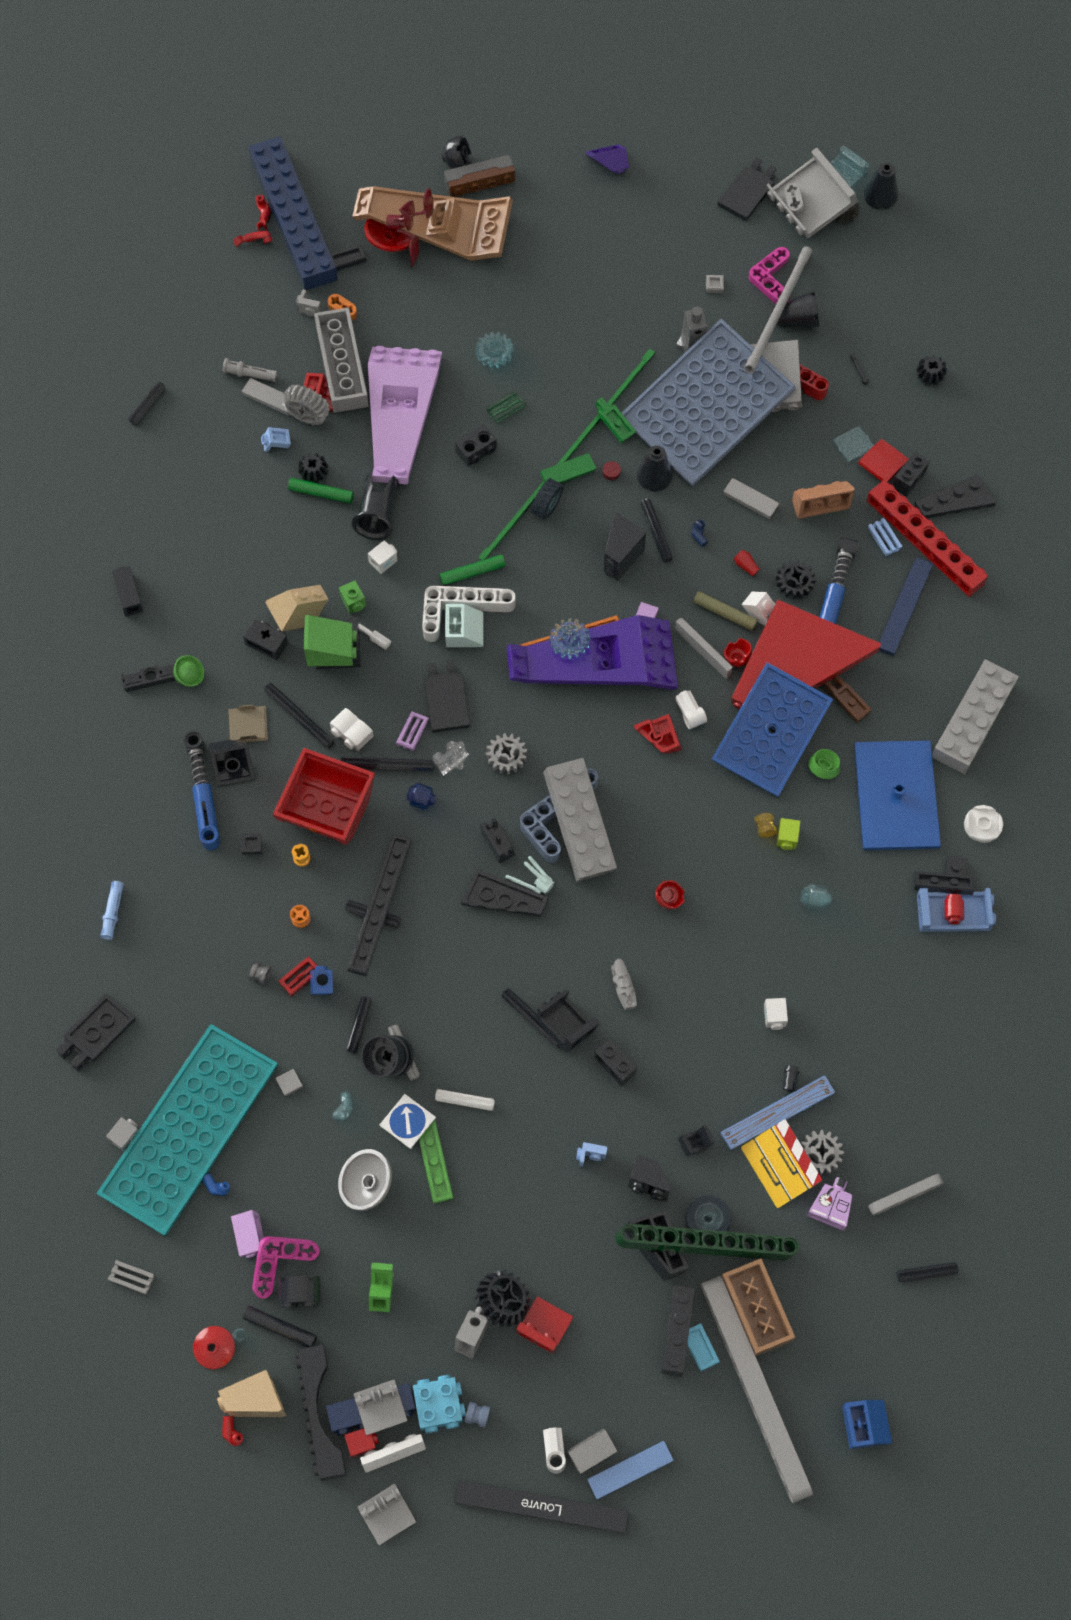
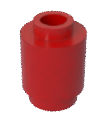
[944,894,964,924]

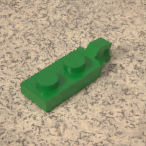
[595,397,636,444]

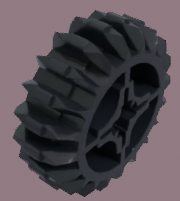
[475,1270,531,1328]

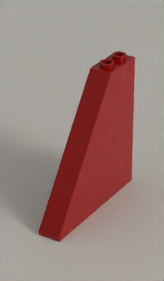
[731,599,881,710]

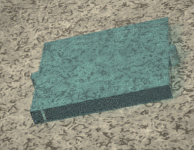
[833,426,874,463]

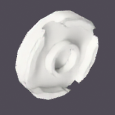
[964,805,1003,843]

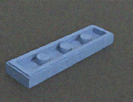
[587,1441,674,1500]

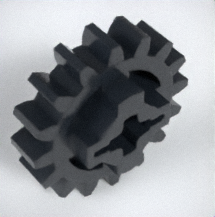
[775,560,816,599]

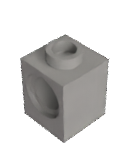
[106,1117,138,1152]

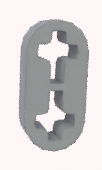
[784,182,804,215]

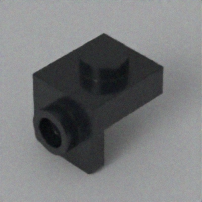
[678,1125,715,1157]

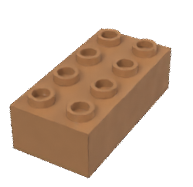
[721,1259,795,1357]

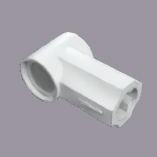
[675,690,707,729]
[543,1427,566,1474]

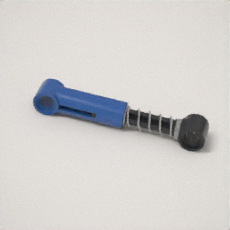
[820,537,859,624]
[184,731,221,850]

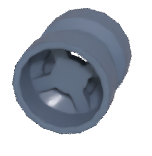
[465,1401,491,1428]

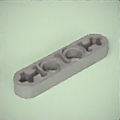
[868,1174,944,1216]

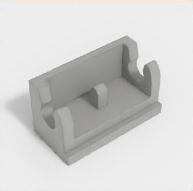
[566,1429,617,1474]

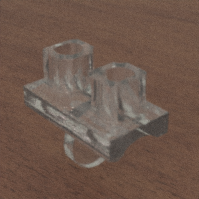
[433,740,469,776]

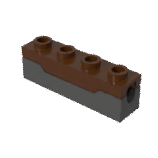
[444,155,515,197]

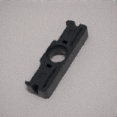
[121,661,177,692]

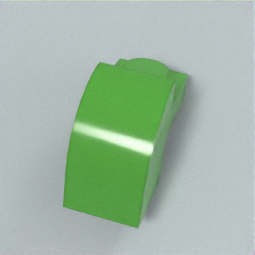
[369,1263,394,1312]

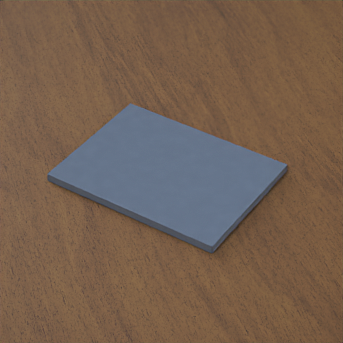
[622,319,796,487]

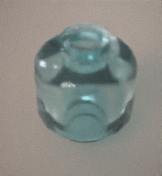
[801,884,831,911]

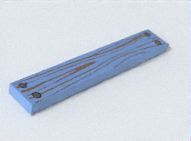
[720,1075,835,1151]

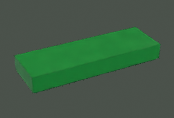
[540,453,596,484]

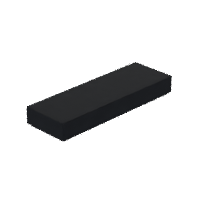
[914,871,974,895]

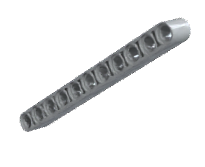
[700,1276,813,1503]

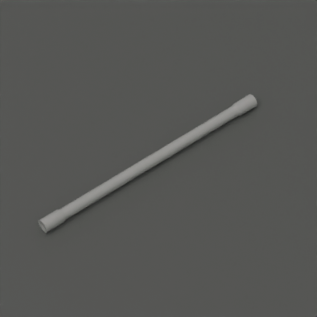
[744,247,812,374]

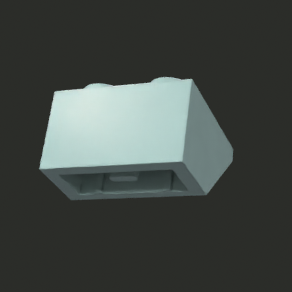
[445,604,483,647]

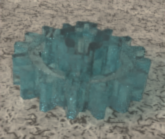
[476,331,514,368]
[549,618,590,659]

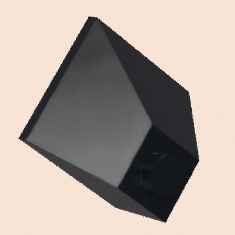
[209,740,255,786]

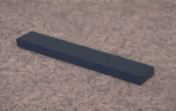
[879,557,933,656]

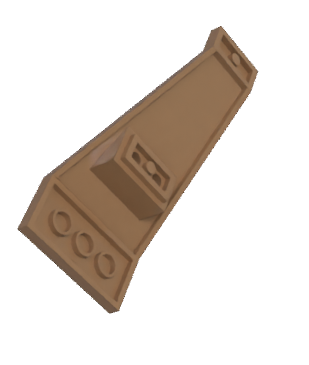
[352,186,513,261]

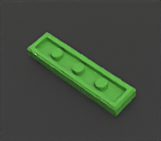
[419,1120,453,1204]

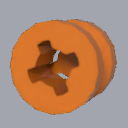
[290,905,311,928]

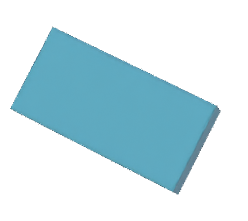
[687,1323,720,1372]

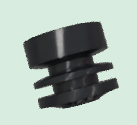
[361,1035,414,1078]

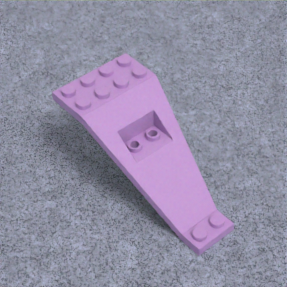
[368,346,442,484]

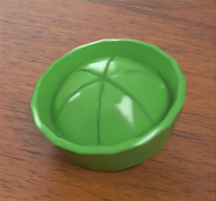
[173,655,204,687]
[808,749,841,779]

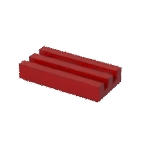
[278,956,317,997]

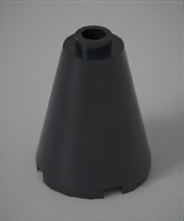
[864,163,898,209]
[771,292,820,327]
[637,446,673,492]

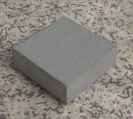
[706,275,724,293]
[276,1069,303,1097]

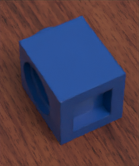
[310,966,333,995]

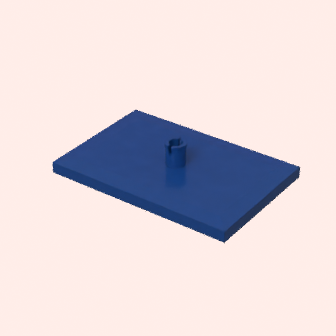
[711,662,833,797]
[854,741,941,850]

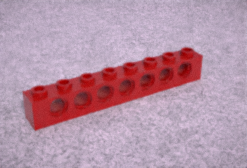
[867,480,988,597]

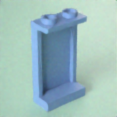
[917,888,996,932]

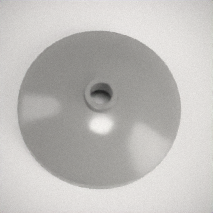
[338,1149,392,1211]

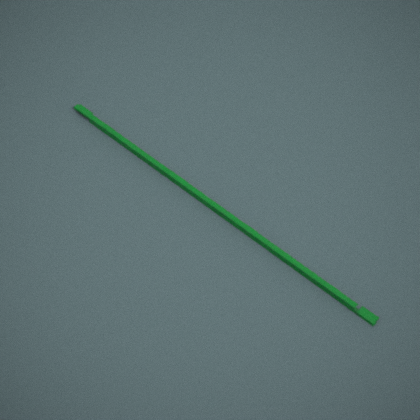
[478,349,655,560]

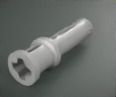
[222,358,277,382]

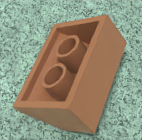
[792,481,855,519]

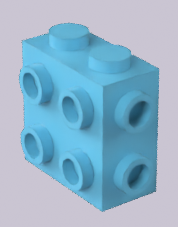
[413,1375,466,1433]

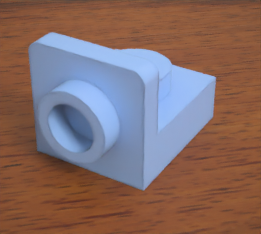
[261,427,291,452]
[576,1142,607,1167]

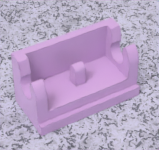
[231,1210,266,1258]

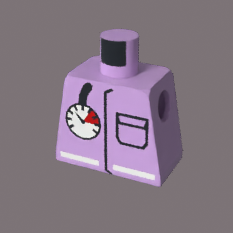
[807,1177,852,1231]

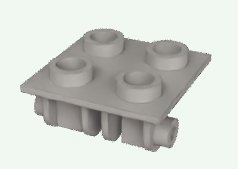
[354,1380,407,1435]
[358,1484,416,1545]

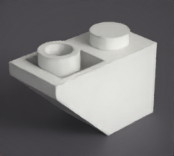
[742,592,775,626]

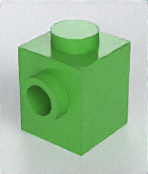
[339,581,366,614]

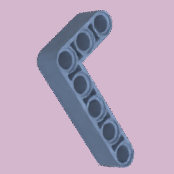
[520,769,598,863]

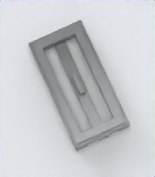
[108,1260,155,1295]

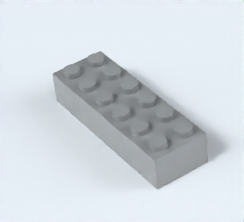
[314,307,368,413]
[932,659,1019,775]
[543,758,617,882]

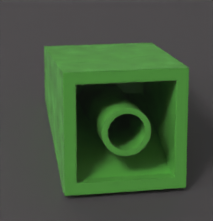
[304,615,357,666]

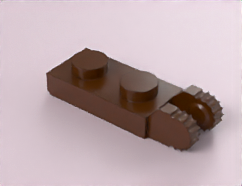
[823,676,872,723]

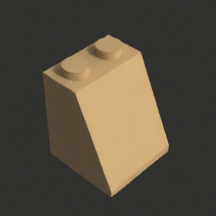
[265,585,328,632]
[217,1370,286,1417]

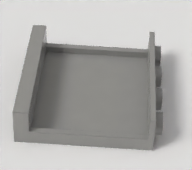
[767,148,858,239]
[751,340,802,412]

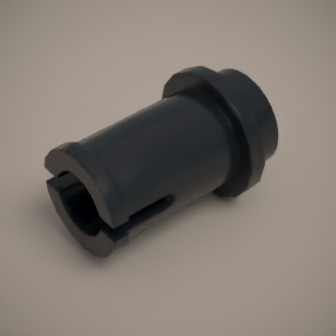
[783,1065,800,1092]

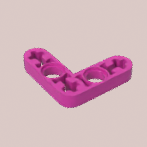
[749,247,790,304]
[252,1236,319,1299]

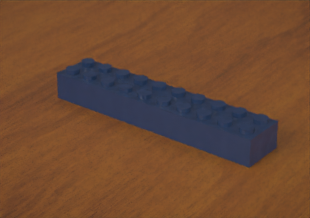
[248,136,337,290]

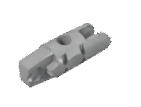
[611,958,637,1010]

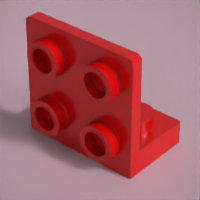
[516,1297,573,1354]

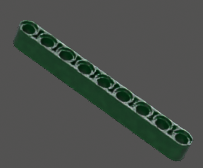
[615,1224,799,1261]

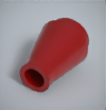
[733,549,760,577]

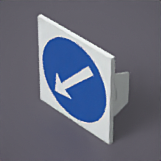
[379,1094,436,1149]

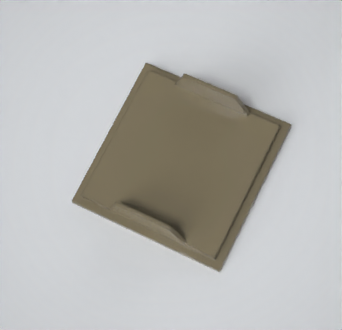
[228,705,268,742]

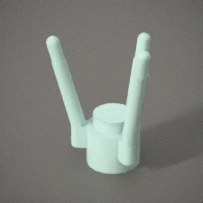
[505,856,555,895]

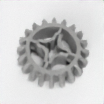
[282,384,330,425]

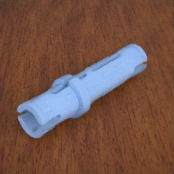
[100,881,124,940]

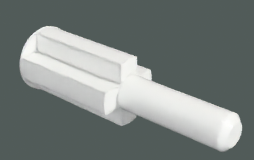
[358,624,391,650]

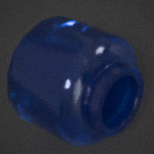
[406,783,436,810]

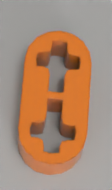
[328,294,357,321]

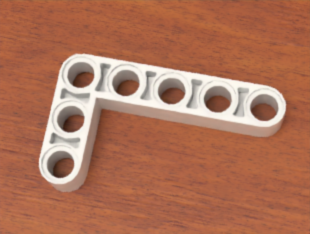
[422,586,516,642]

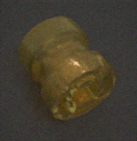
[754,813,777,838]

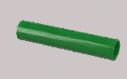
[288,478,354,504]
[439,554,506,586]

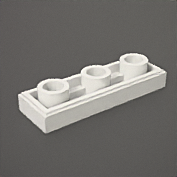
[360,1434,426,1473]

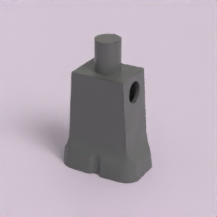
[677,307,707,353]

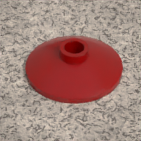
[193,1326,235,1369]

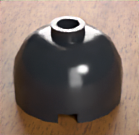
[442,135,472,169]

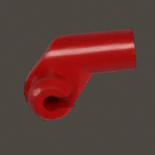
[222,1416,244,1446]

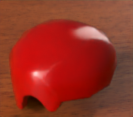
[724,638,752,667]
[655,880,685,910]

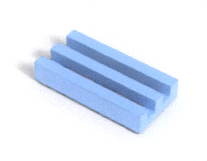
[868,518,902,556]

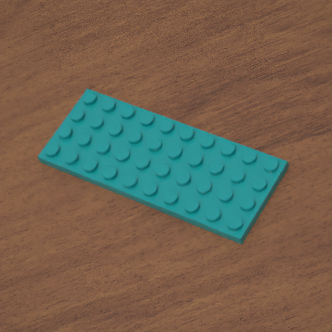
[96,1024,278,1237]

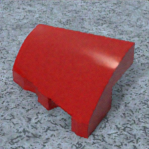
[634,714,682,754]

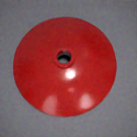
[364,219,411,252]

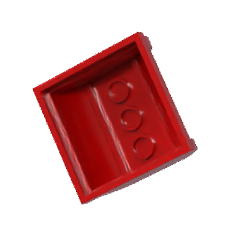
[273,748,375,845]

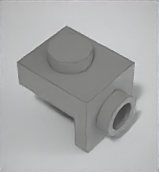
[296,289,321,317]

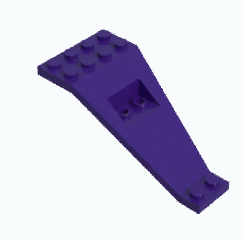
[507,615,678,690]

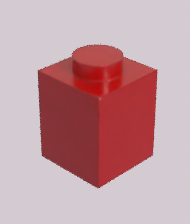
[345,1429,379,1458]

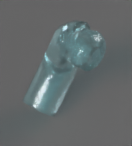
[333,1092,353,1121]

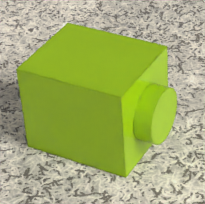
[777,818,800,850]

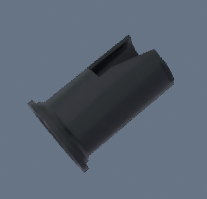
[351,472,399,540]

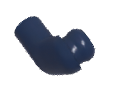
[691,520,708,547]

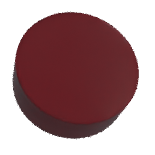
[603,461,621,480]

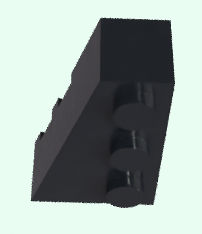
[625,1210,689,1281]

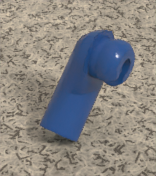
[202,1173,230,1196]

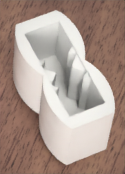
[330,708,374,751]

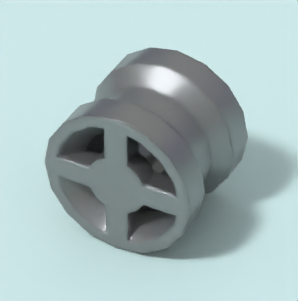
[249,961,271,985]

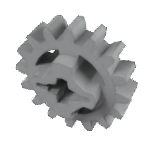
[486,733,527,774]
[801,1130,844,1175]

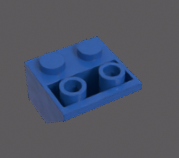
[842,1400,892,1450]

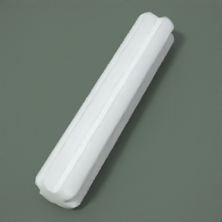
[435,1089,495,1111]

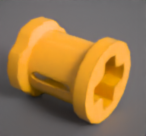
[291,844,311,867]

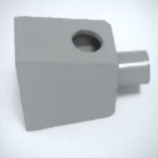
[454,1307,488,1359]

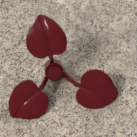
[386,188,434,267]

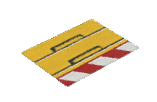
[741,1119,822,1208]

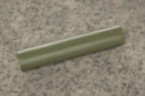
[693,591,758,631]

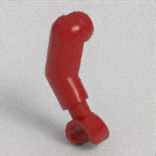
[255,195,271,231]
[233,231,272,247]

